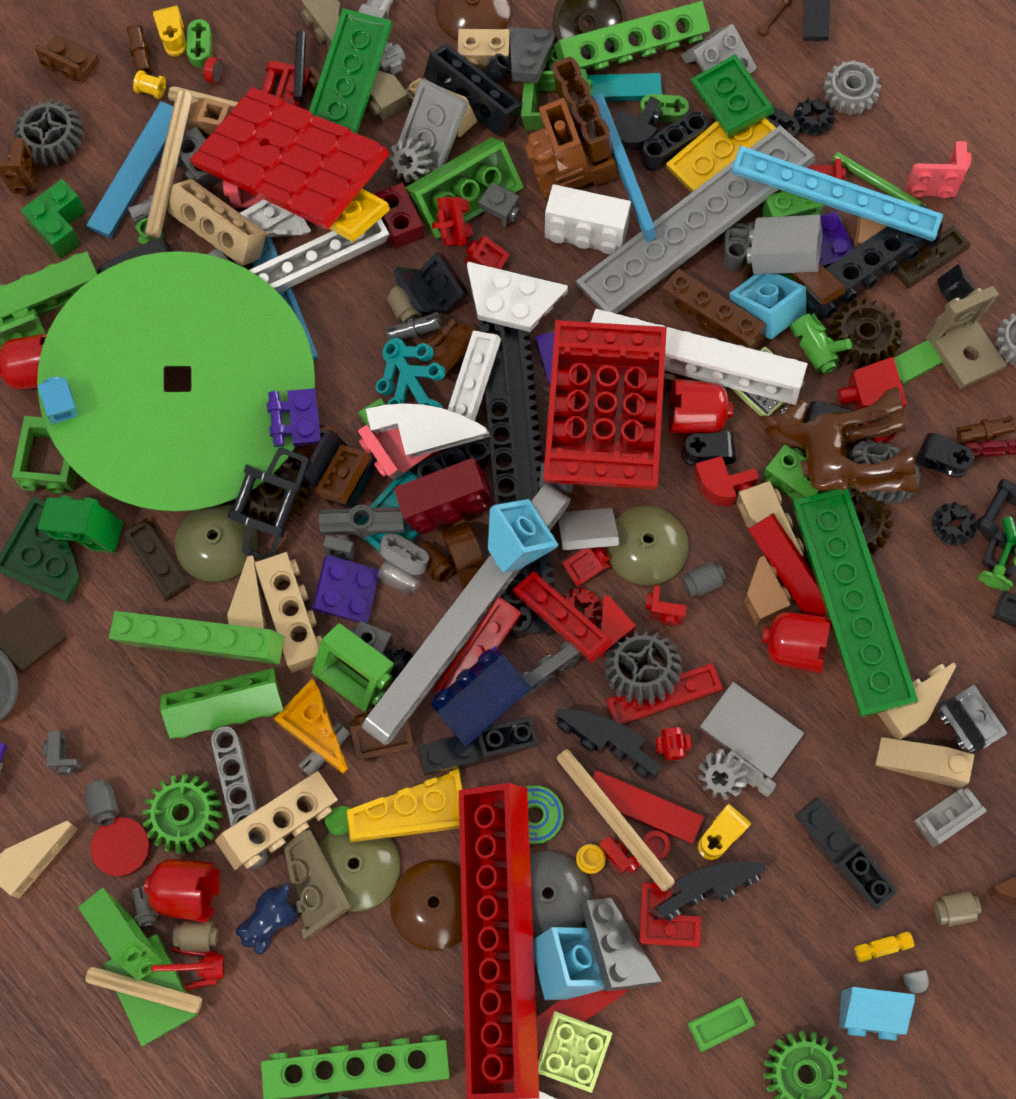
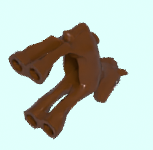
[761,387,919,493]

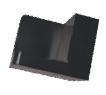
[937,264,977,302]

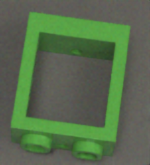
[521,69,593,131]
[12,416,77,494]
[312,623,394,713]
[78,887,162,981]

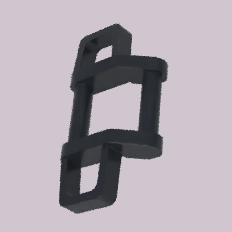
[227,447,308,560]
[975,479,1016,578]

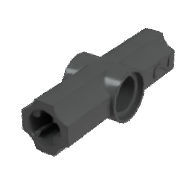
[319,505,406,538]

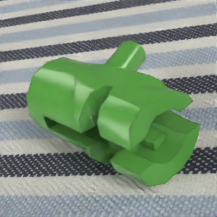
[789,313,852,374]

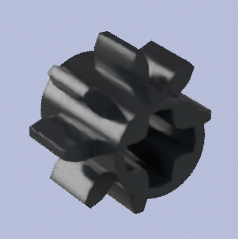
[385,647,413,683]

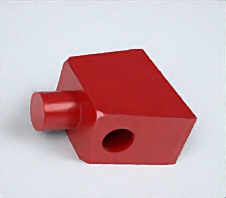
[837,357,907,411]

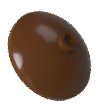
[436,0,510,41]
[390,860,462,951]

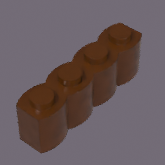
[552,56,612,163]

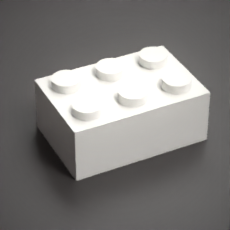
[545,184,631,254]

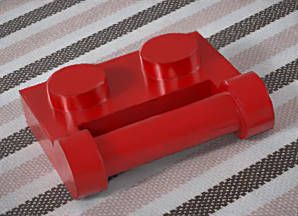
[261,61,310,108]

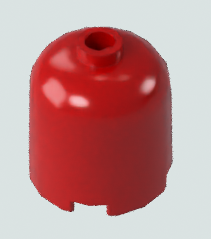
[0,333,48,390]
[668,379,733,434]
[762,612,830,674]
[144,859,220,923]

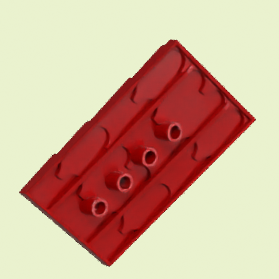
[189,87,390,230]

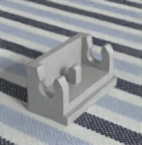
[913,788,987,848]

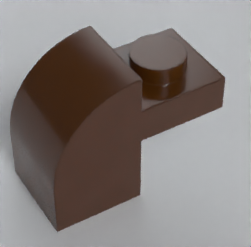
[441,521,484,590]

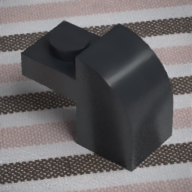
[614,96,663,150]

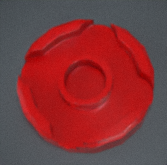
[90,817,151,877]

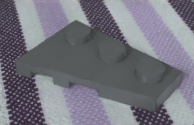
[509,27,557,83]
[509,641,582,699]
[581,898,662,992]

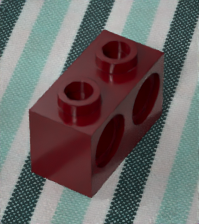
[374,183,424,249]

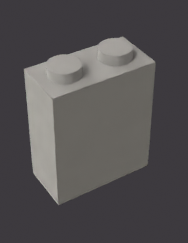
[747,215,823,274]

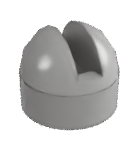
[902,970,929,993]

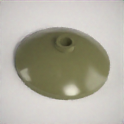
[175,503,259,583]
[605,506,689,587]
[318,832,401,912]

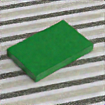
[690,54,774,138]

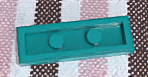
[587,73,662,102]

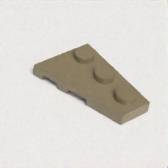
[284,830,351,940]

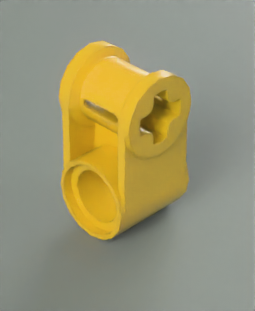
[153,5,187,57]
[697,804,751,861]

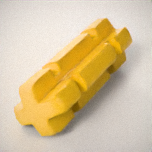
[854,932,914,962]

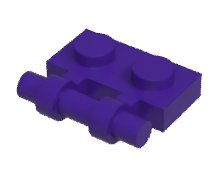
[266,388,321,447]

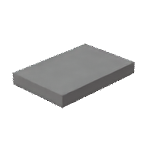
[397,79,469,171]
[699,682,804,779]

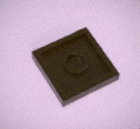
[0,597,67,674]

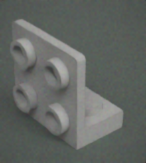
[681,24,756,74]

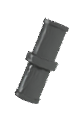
[386,312,442,340]

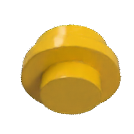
[576,844,606,874]

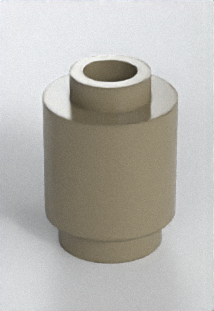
[387,285,422,323]
[933,891,981,927]
[173,920,219,952]

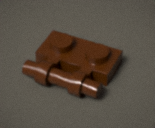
[416,318,477,375]

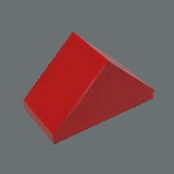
[598,595,636,658]

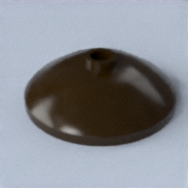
[553,0,627,60]

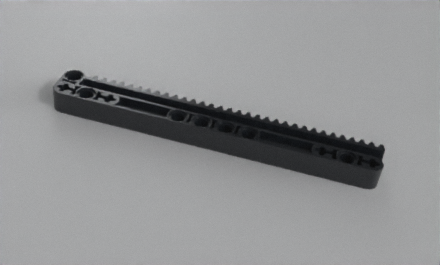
[479,272,557,638]

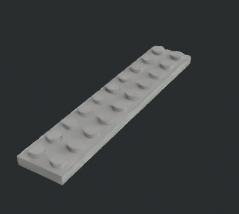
[576,126,815,314]

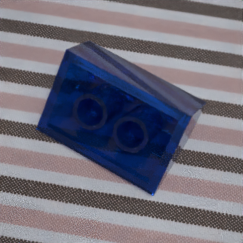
[431,646,532,747]

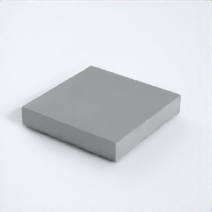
[558,508,619,550]

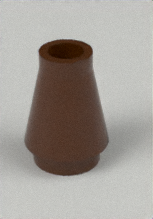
[419,541,455,582]

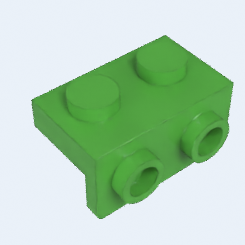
[0,307,46,347]

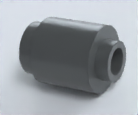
[681,561,725,598]
[84,780,120,826]

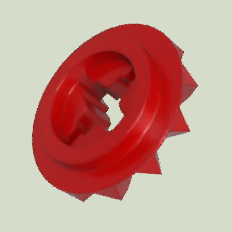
[562,587,602,625]

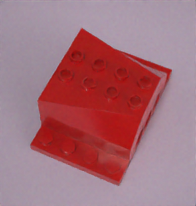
[543,320,667,490]

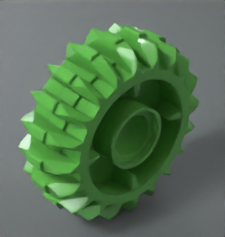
[142,774,223,855]
[763,1031,847,1099]

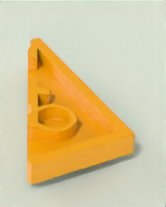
[274,679,348,773]

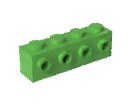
[160,668,283,739]

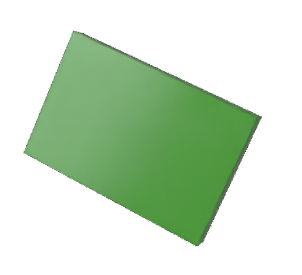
[104,934,198,1046]

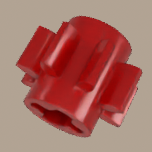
[655,727,692,761]

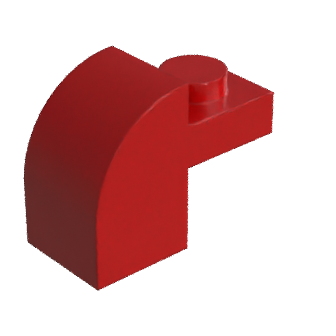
[693,456,759,506]

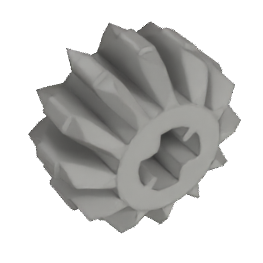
[388,137,433,182]
[698,749,749,800]

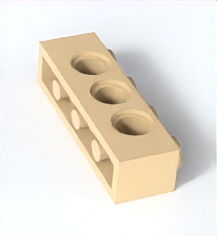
[167,179,267,266]
[254,552,322,673]
[215,771,338,870]

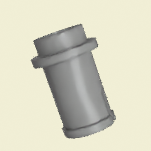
[132,886,159,927]

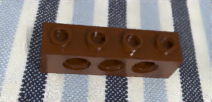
[662,268,766,350]

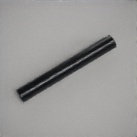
[293,30,306,102]

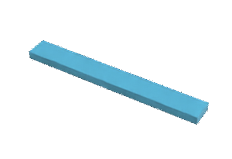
[731,146,943,241]

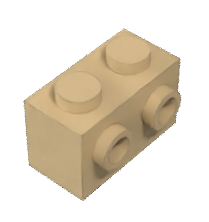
[458,29,510,70]

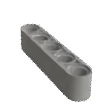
[211,727,269,870]

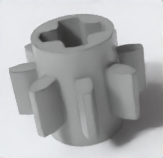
[379,42,406,75]

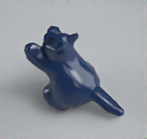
[236,884,299,955]

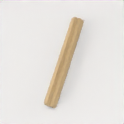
[85,967,202,1013]

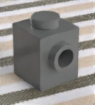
[351,621,393,657]

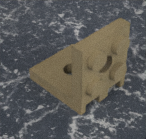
[925,286,1007,390]

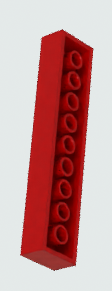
[458,783,539,1099]

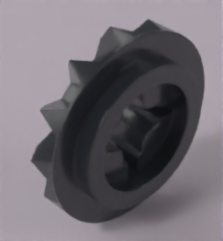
[793,97,835,136]
[932,501,976,546]

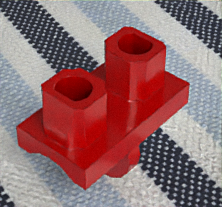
[431,197,473,246]

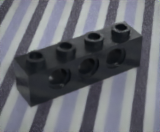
[423,43,522,137]

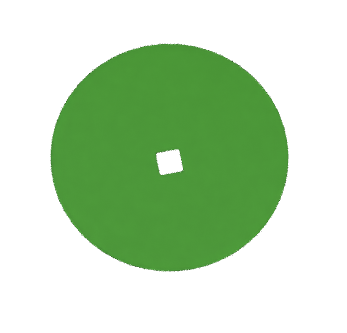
[37,251,315,511]

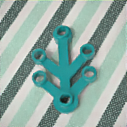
[376,338,445,408]

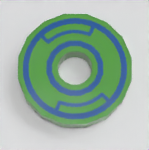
[526,785,564,845]

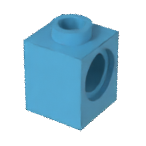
[37,377,79,425]

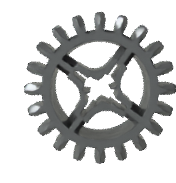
[13,98,84,167]
[847,439,921,505]
[604,630,682,706]

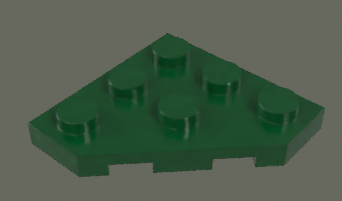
[0,496,82,604]

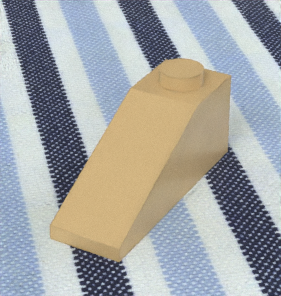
[227,556,267,629]
[875,737,974,789]
[0,821,78,899]

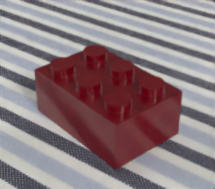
[394,458,495,534]

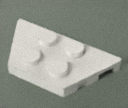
[467,262,568,332]

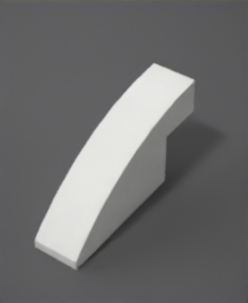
[366,404,490,458]

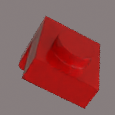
[645,585,687,626]

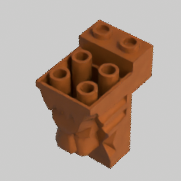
[525,98,619,200]

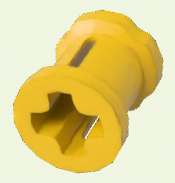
[133,70,166,99]

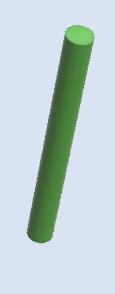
[832,152,926,206]

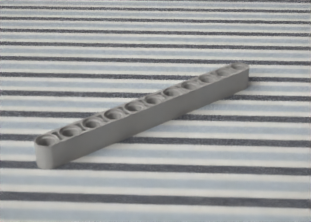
[362,483,571,745]

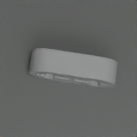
[379,534,429,575]

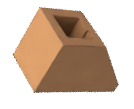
[184,98,232,138]
[744,556,791,626]

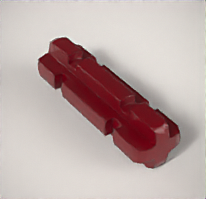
[965,439,1016,458]

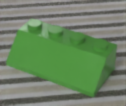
[405,137,524,239]

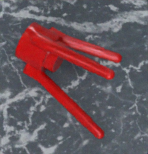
[151,946,225,991]

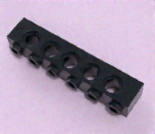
[806,203,943,321]

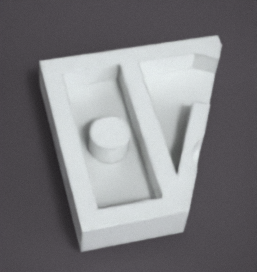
[240,199,311,237]

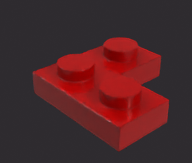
[639,882,701,948]

